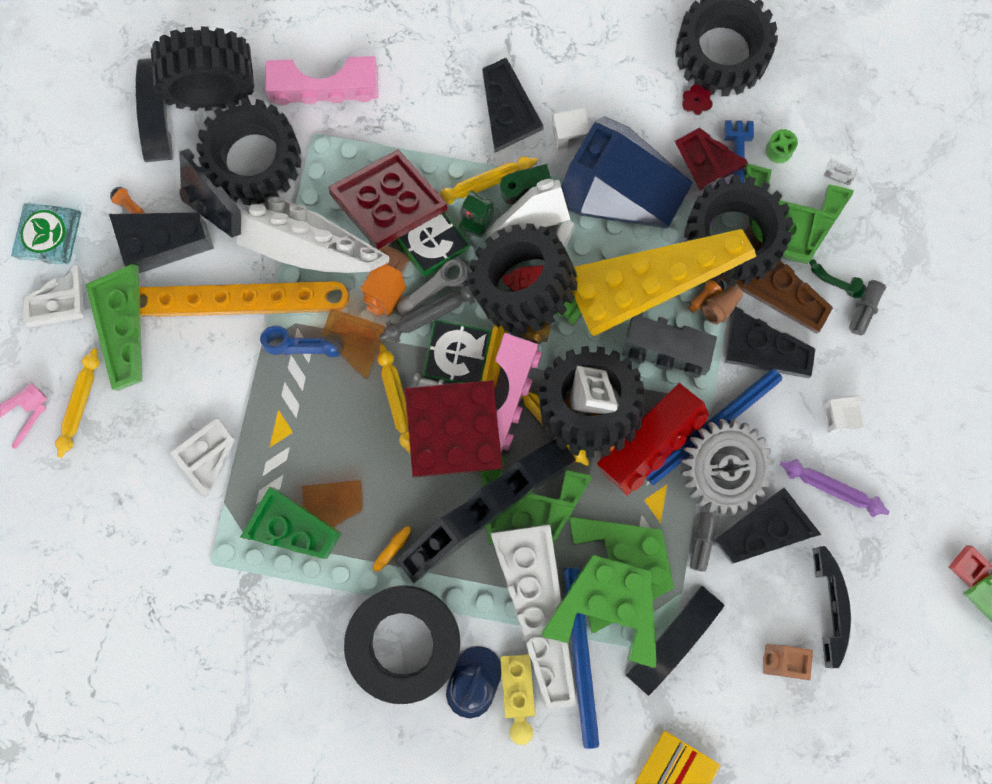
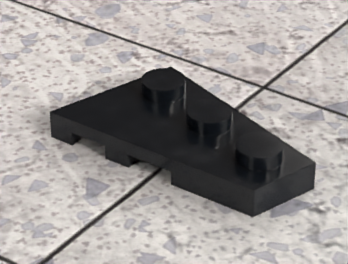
[482,57,544,153]
[724,306,816,378]
[713,487,822,564]

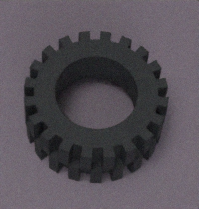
[675,0,778,96]
[151,26,254,111]
[196,98,302,205]
[684,175,793,286]
[467,223,578,333]
[539,346,644,458]

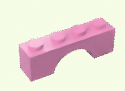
[265,56,379,105]
[495,333,543,455]

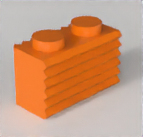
[360,264,406,317]

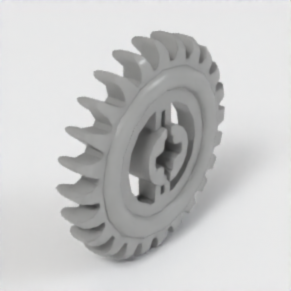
[680,419,774,515]

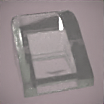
[824,158,859,185]

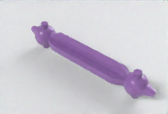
[780,459,890,517]

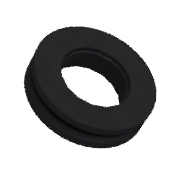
[344,586,460,704]

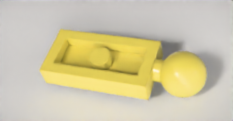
[500,654,535,745]

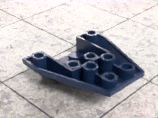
[561,116,693,229]

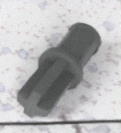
[849,280,886,336]
[689,512,720,572]

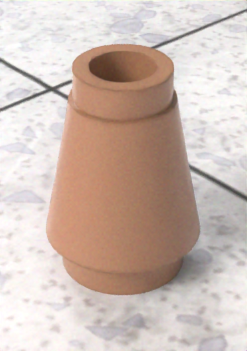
[702,285,743,325]

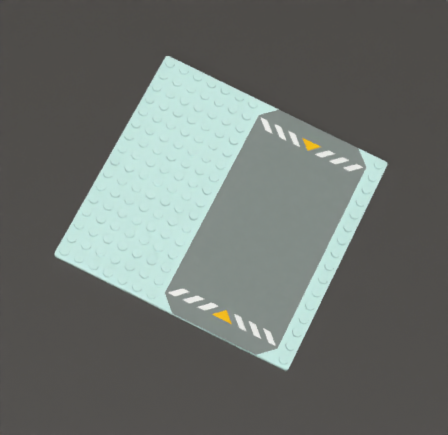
[210,133,744,648]

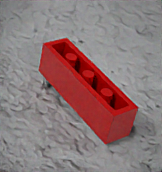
[596,382,710,496]

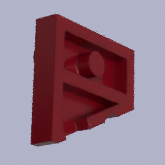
[675,128,748,191]

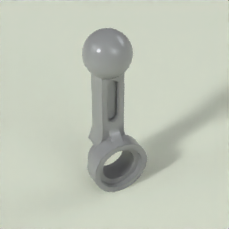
[397,258,470,317]

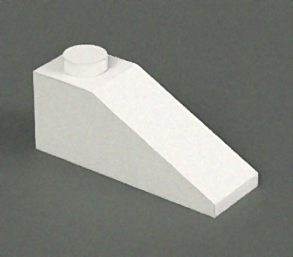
[486,179,570,240]
[569,366,618,416]

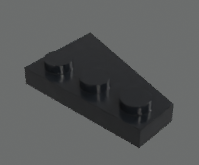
[179,148,241,238]

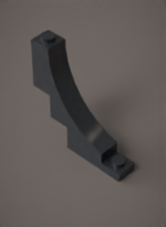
[396,439,576,584]

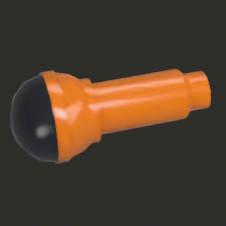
[110,186,144,214]
[688,278,724,313]

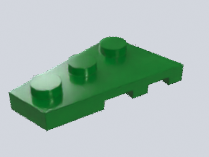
[240,487,342,559]

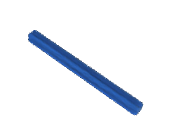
[646,369,783,485]
[564,567,600,749]

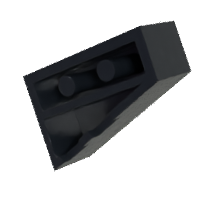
[109,212,214,273]
[622,312,717,378]

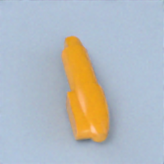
[373,526,412,572]

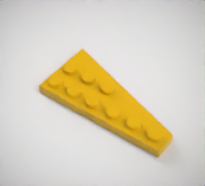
[571,229,756,337]

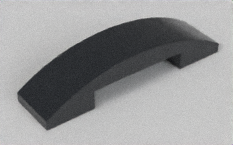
[135,58,173,163]
[812,546,851,669]
[625,586,725,696]

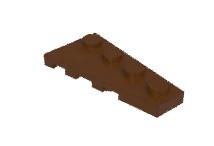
[722,227,833,334]

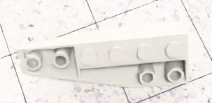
[237,197,389,273]

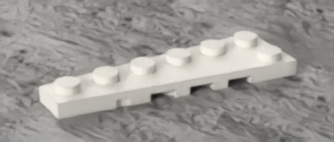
[491,524,577,709]

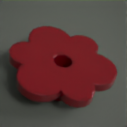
[682,85,713,115]

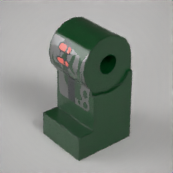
[500,164,551,205]
[459,190,494,239]

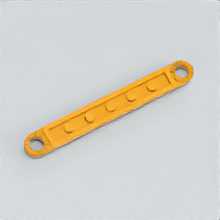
[139,281,350,317]

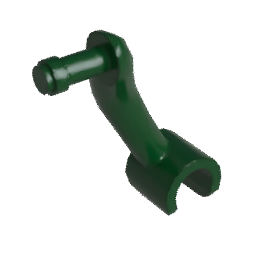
[809,259,866,299]

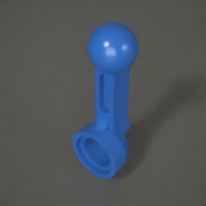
[260,326,345,358]

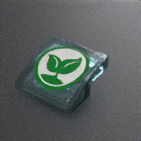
[11,203,82,265]

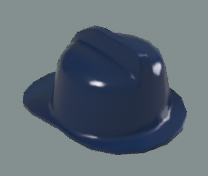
[446,646,502,719]

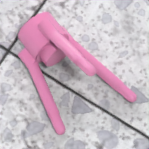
[0,382,48,449]

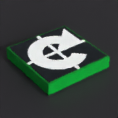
[395,212,470,277]
[423,320,491,383]

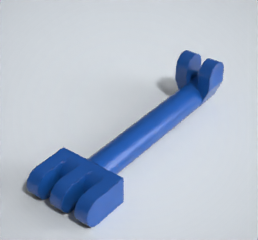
[724,120,754,183]

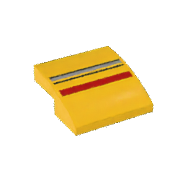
[635,730,721,784]

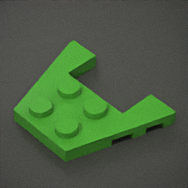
[745,164,854,264]
[481,456,592,545]
[569,517,674,633]
[540,555,656,668]

